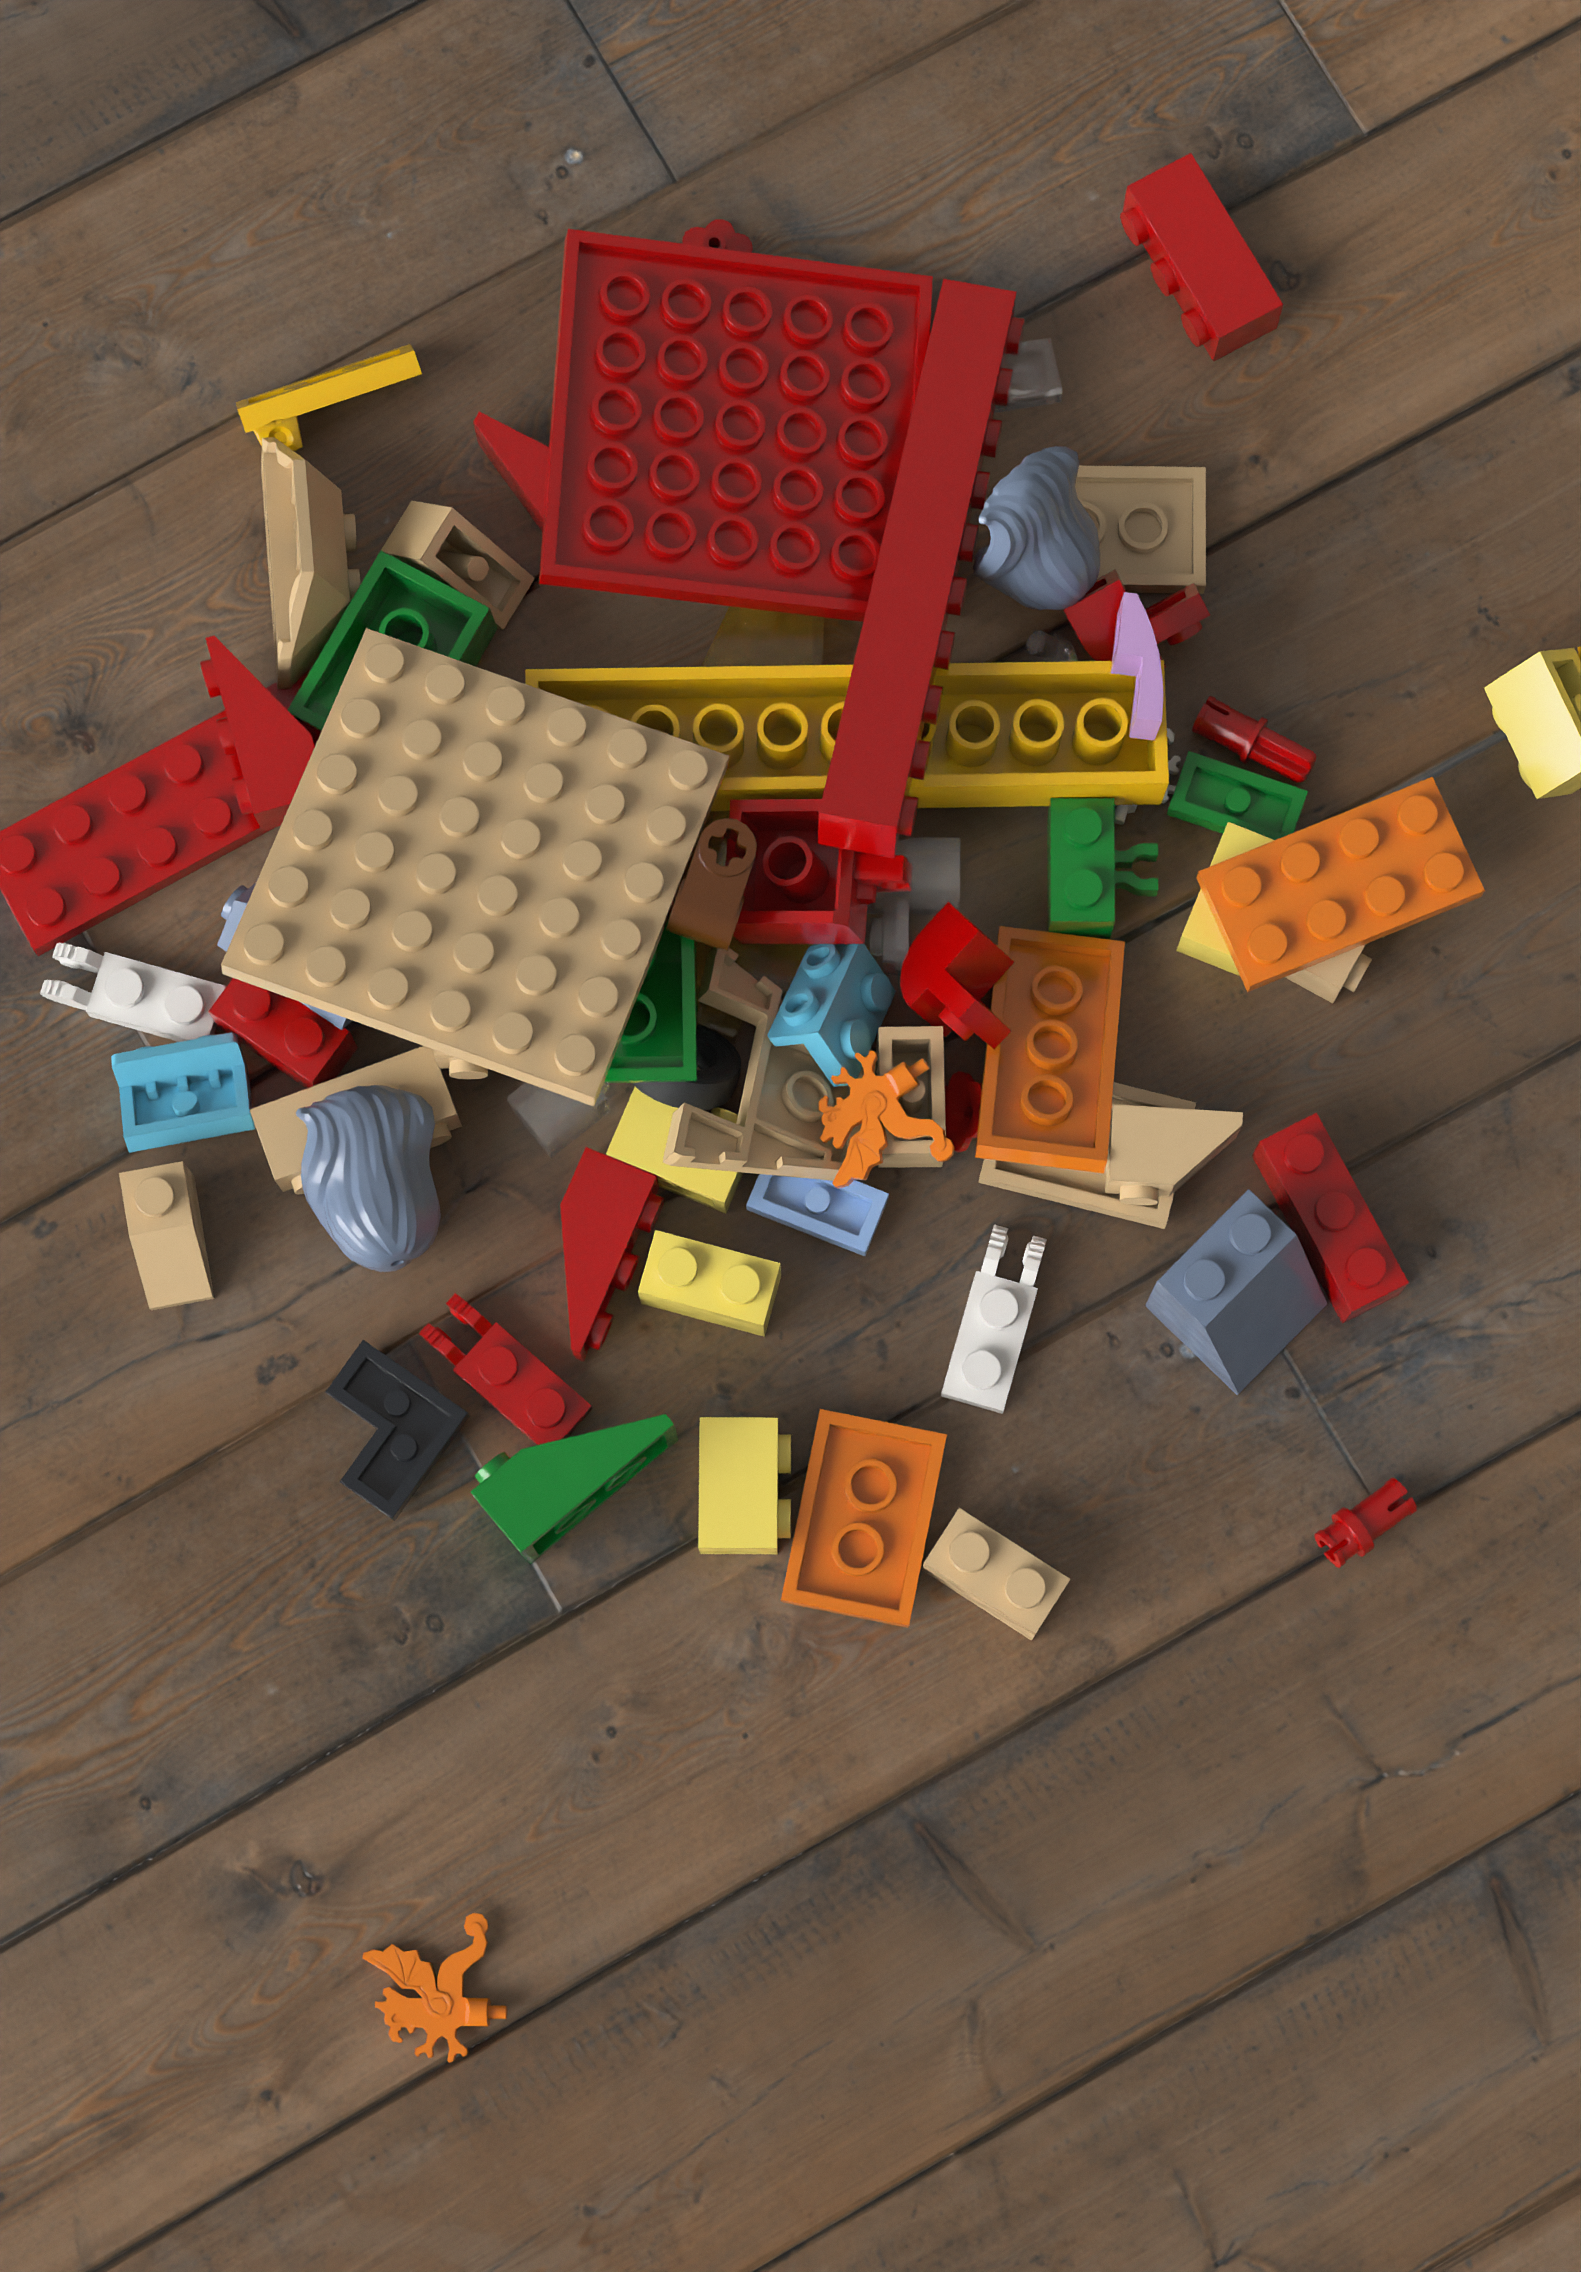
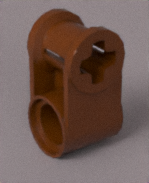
[666,818,757,951]

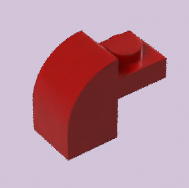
[1063,569,1210,668]
[900,901,1015,1050]

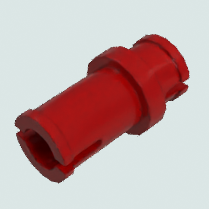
[1314,1477,1417,1568]

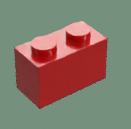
[208,978,358,1089]

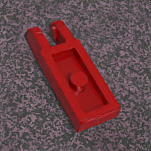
[419,1293,593,1445]

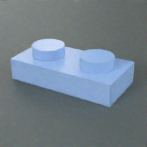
[746,1174,889,1256]

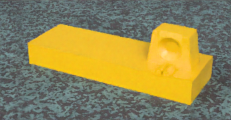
[236,344,422,451]

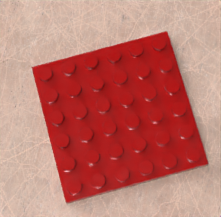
[539,229,933,622]

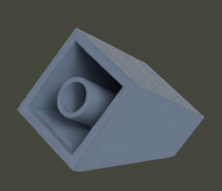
[1145,1189,1327,1395]

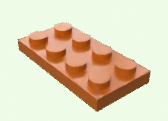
[1196,776,1485,992]
[975,926,1125,1174]

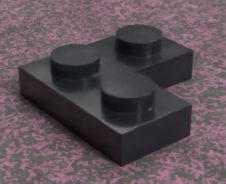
[325,1340,470,1521]

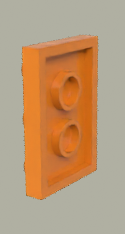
[781,1409,947,1628]

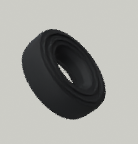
[633,1024,741,1110]

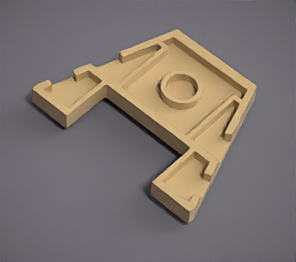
[663,947,876,1181]

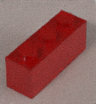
[1120,153,1284,362]
[1252,1112,1409,1324]

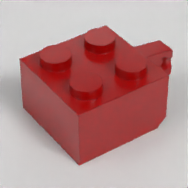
[725,799,913,944]

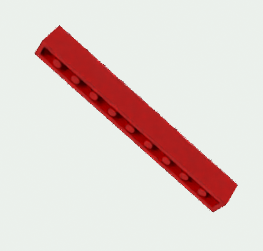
[818,279,1025,858]

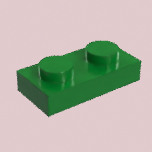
[1167,751,1308,840]

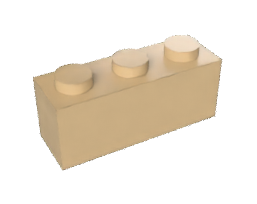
[250,1046,462,1195]

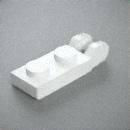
[40,942,226,1042]
[941,1225,1047,1414]

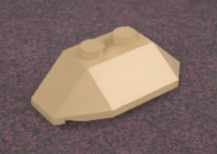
[261,437,361,689]

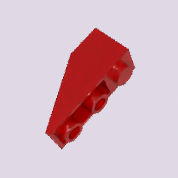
[200,635,316,831]
[560,1147,665,1362]

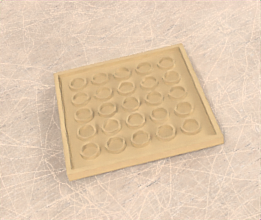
[221,628,729,1106]

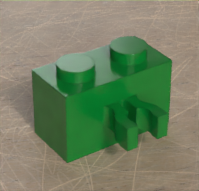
[1047,798,1158,940]

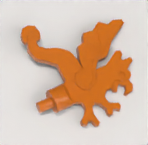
[819,1050,954,1189]
[363,1913,508,2063]

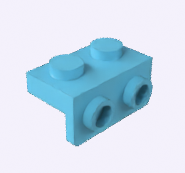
[767,944,896,1087]
[111,1032,255,1153]

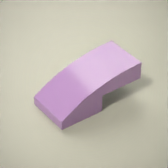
[1111,592,1163,741]

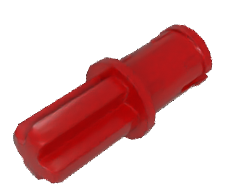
[1192,695,1317,783]

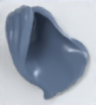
[973,446,1100,610]
[296,1085,441,1272]

